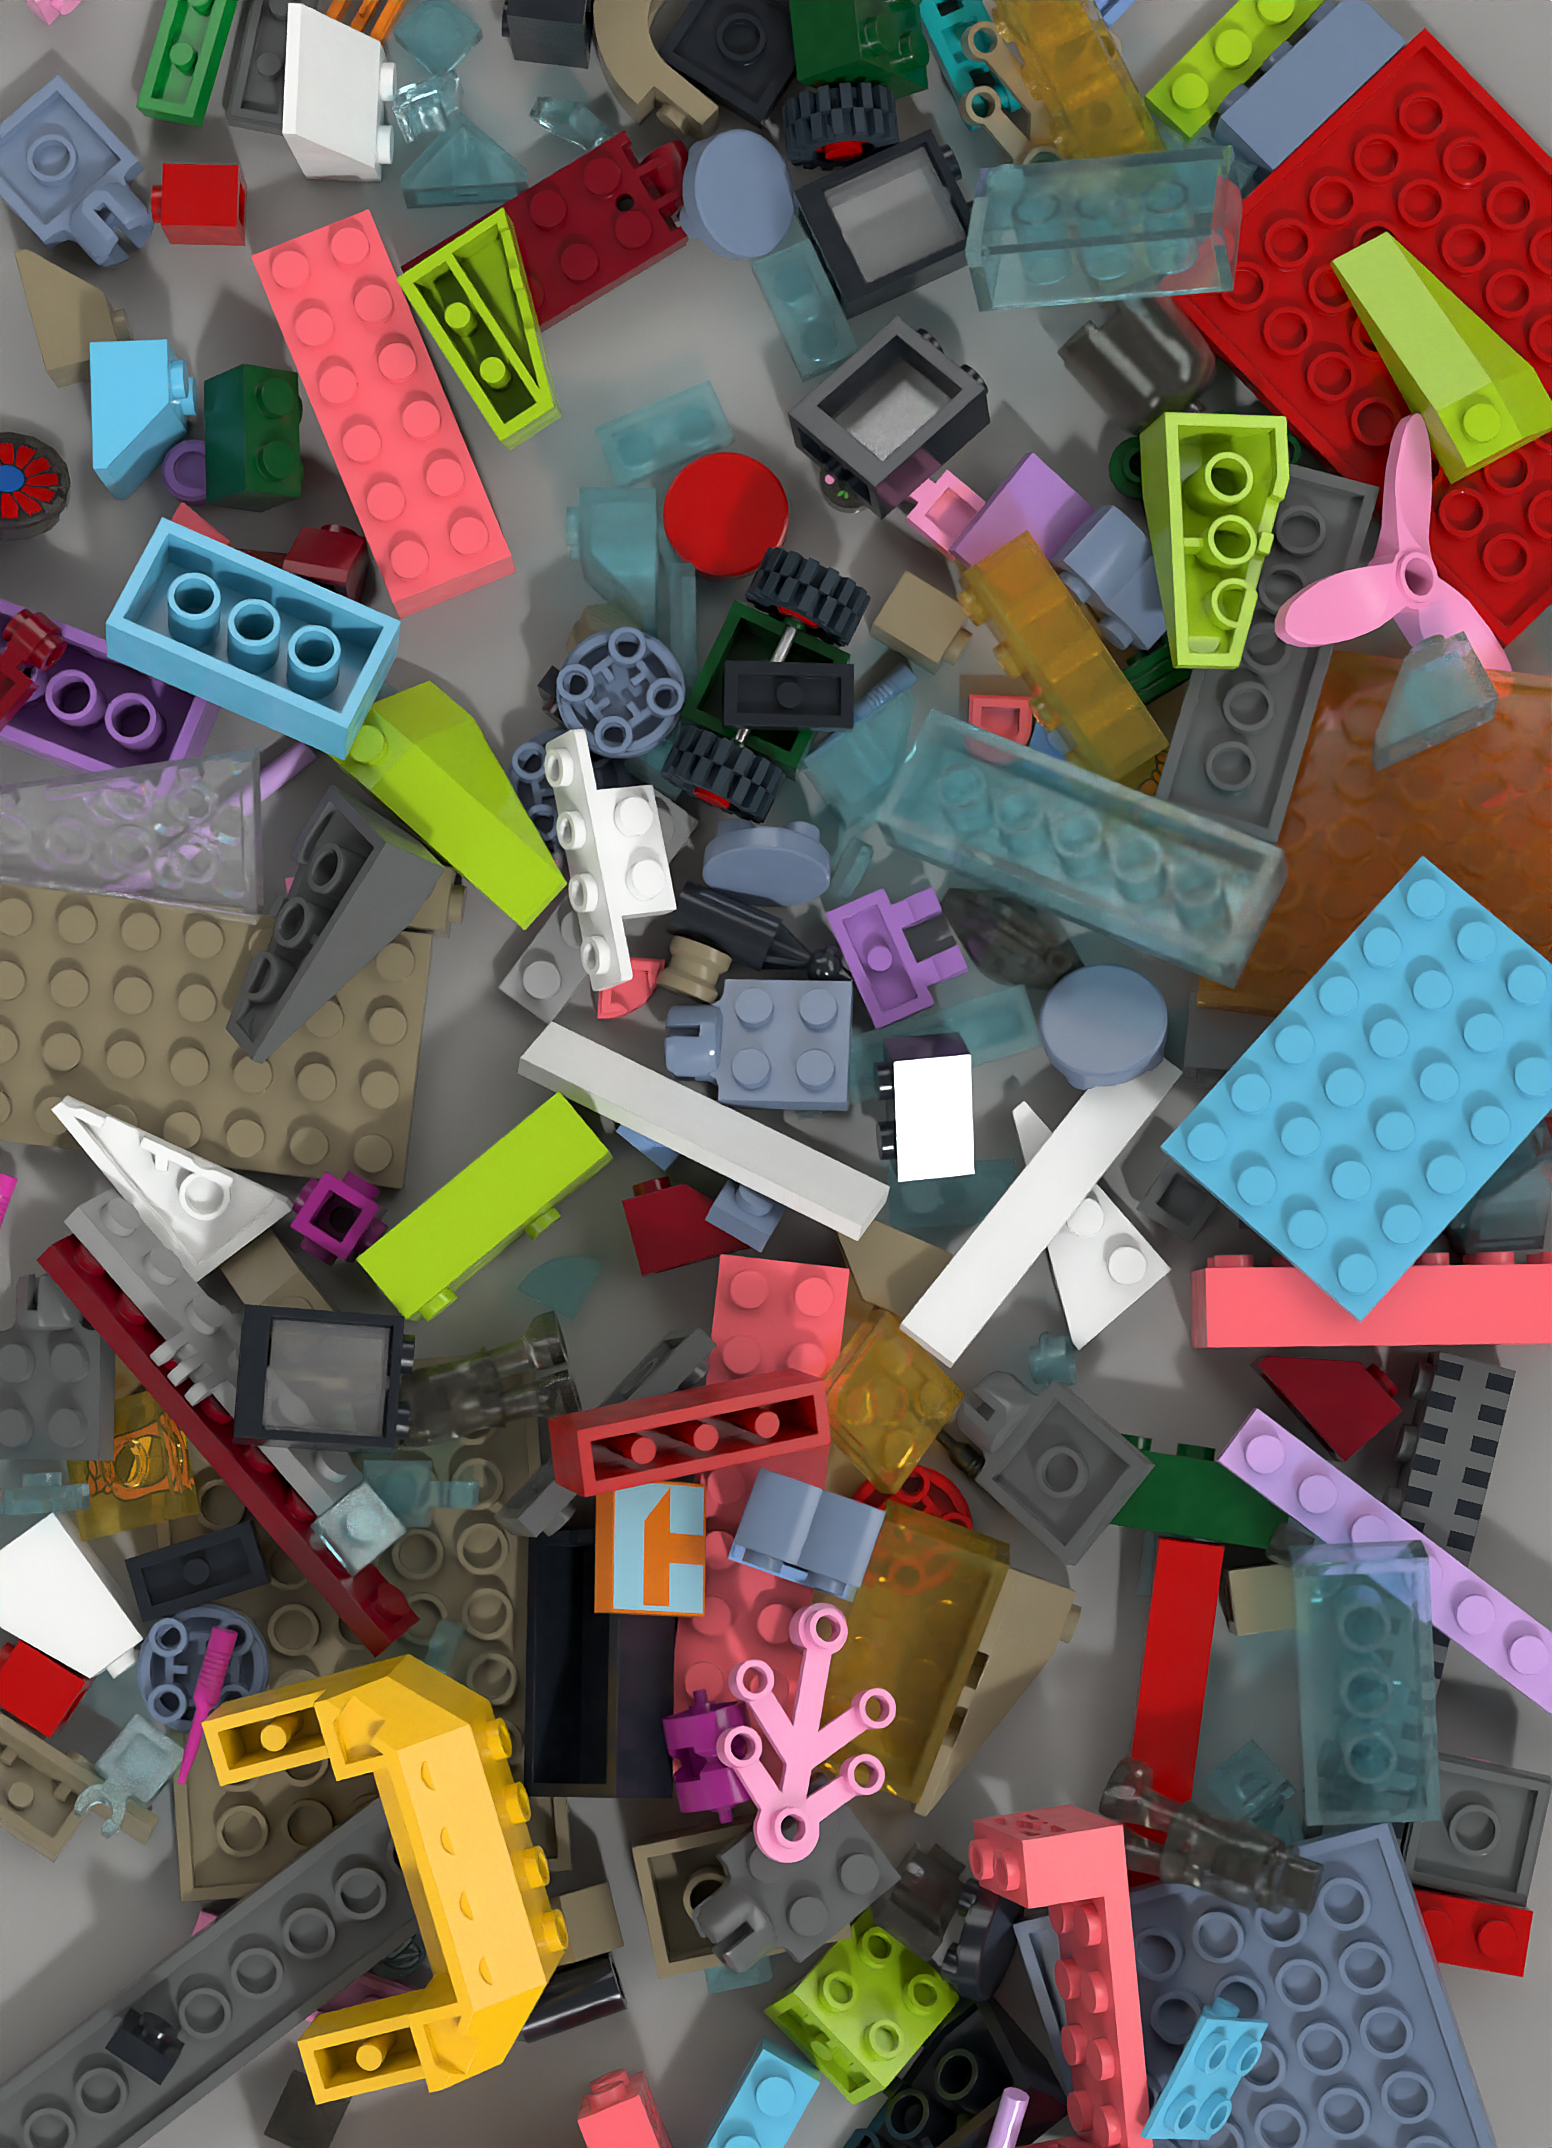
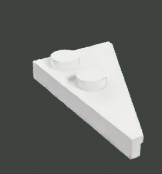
[51,1095,293,1282]
[1012,1101,1172,1350]

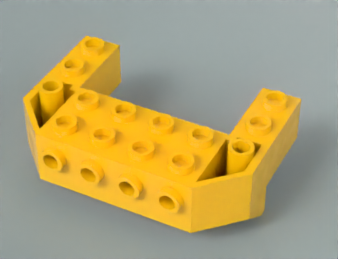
[201,1654,568,2105]

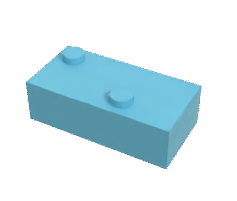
[105,517,401,760]

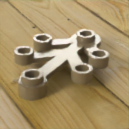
[959,0,1122,205]

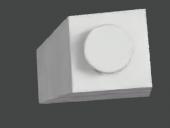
[0,1510,150,1679]

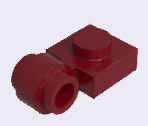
[0,608,68,732]

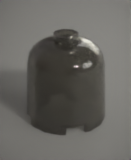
[1057,273,1217,436]

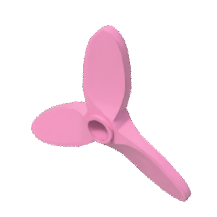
[1275,413,1514,703]

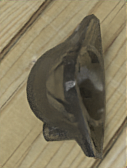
[940,887,1085,990]

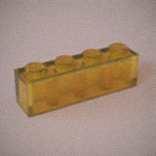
[991,0,1183,224]
[957,530,1170,793]

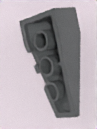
[225,785,445,1064]

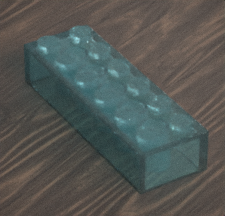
[875,708,1288,989]

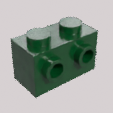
[204,363,304,513]

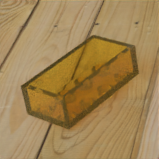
[815,1499,1010,1804]

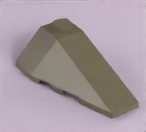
[911,1562,1082,1817]

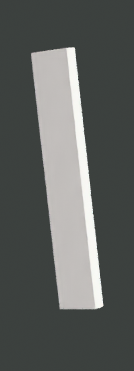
[518,1021,890,1241]
[899,1058,1183,1368]

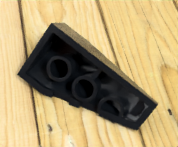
[843,1996,1068,2148]

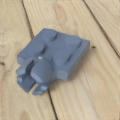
[0,74,154,268]
[664,979,854,1111]

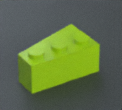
[396,208,562,451]

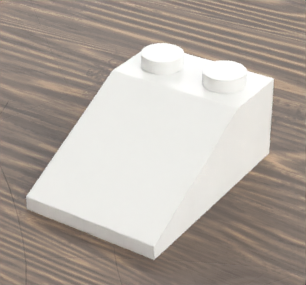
[282,3,397,183]

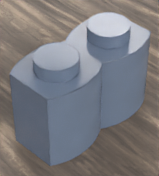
[1048,505,1166,650]
[734,1467,886,1596]

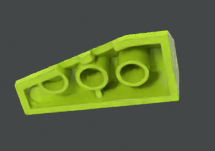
[327,680,568,931]

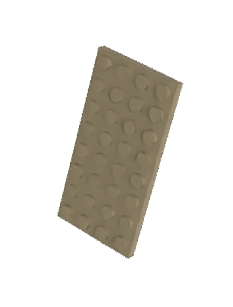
[0,883,434,1189]

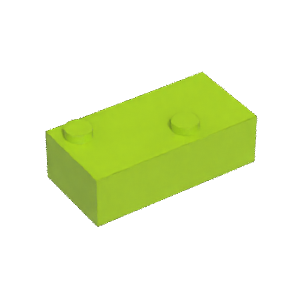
[356,1091,614,1322]

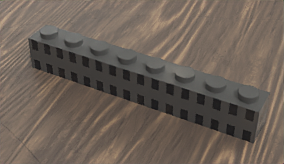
[1300,1351,1516,1847]

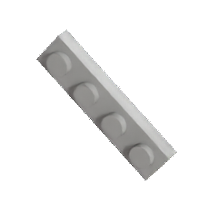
[498,788,700,1025]

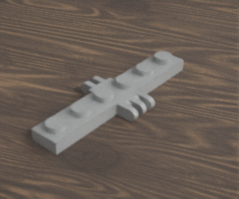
[64,1187,366,1517]

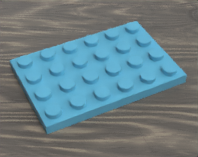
[1161,855,1552,1323]

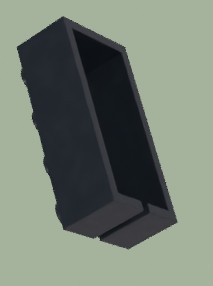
[523,1529,675,1798]

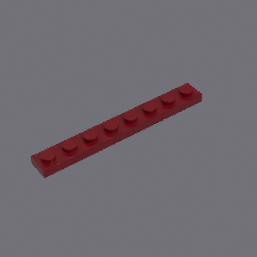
[37,1233,421,1658]

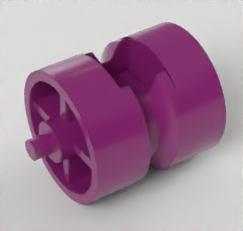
[661,1689,751,1824]

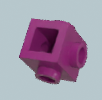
[291,1170,389,1266]

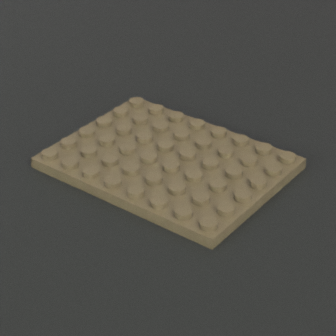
[147,1350,573,1903]

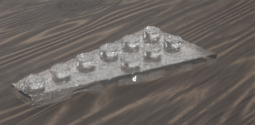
[0,748,264,925]

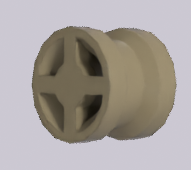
[655,936,732,1005]

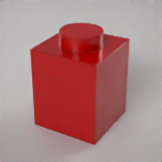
[151,163,247,246]
[0,1639,97,1738]

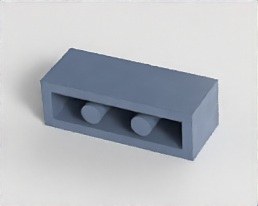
[1212,0,1407,184]

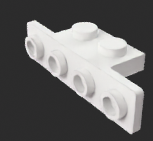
[544,729,677,991]

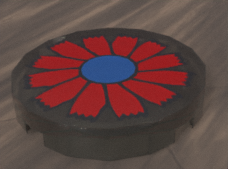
[0,432,71,542]

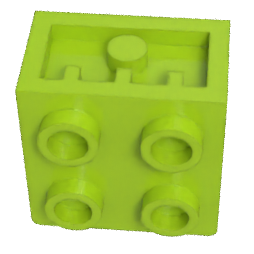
[763,1906,959,2106]

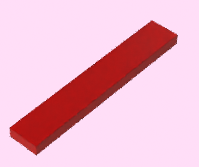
[1120,1536,1224,1888]

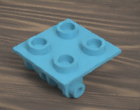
[1140,1997,1269,2140]

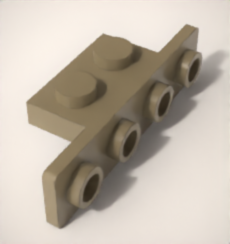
[0,1712,159,1863]

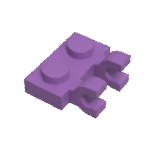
[825,886,969,1031]

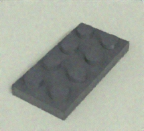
[493,1327,717,1537]

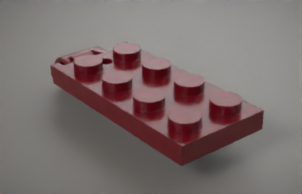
[400,130,689,333]

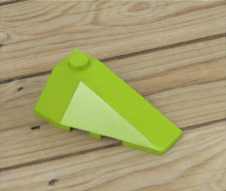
[1330,232,1552,484]
[1140,412,1290,669]

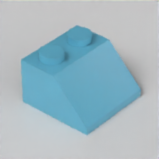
[90,339,198,500]

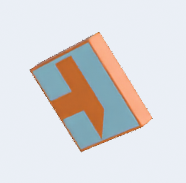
[594,1481,706,1617]

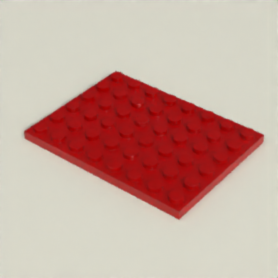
[1153,28,1552,649]

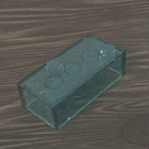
[965,145,1243,312]
[1288,1540,1441,1826]

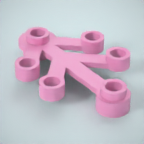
[716,1602,896,1863]

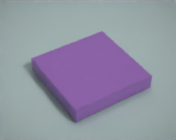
[948,452,1095,632]

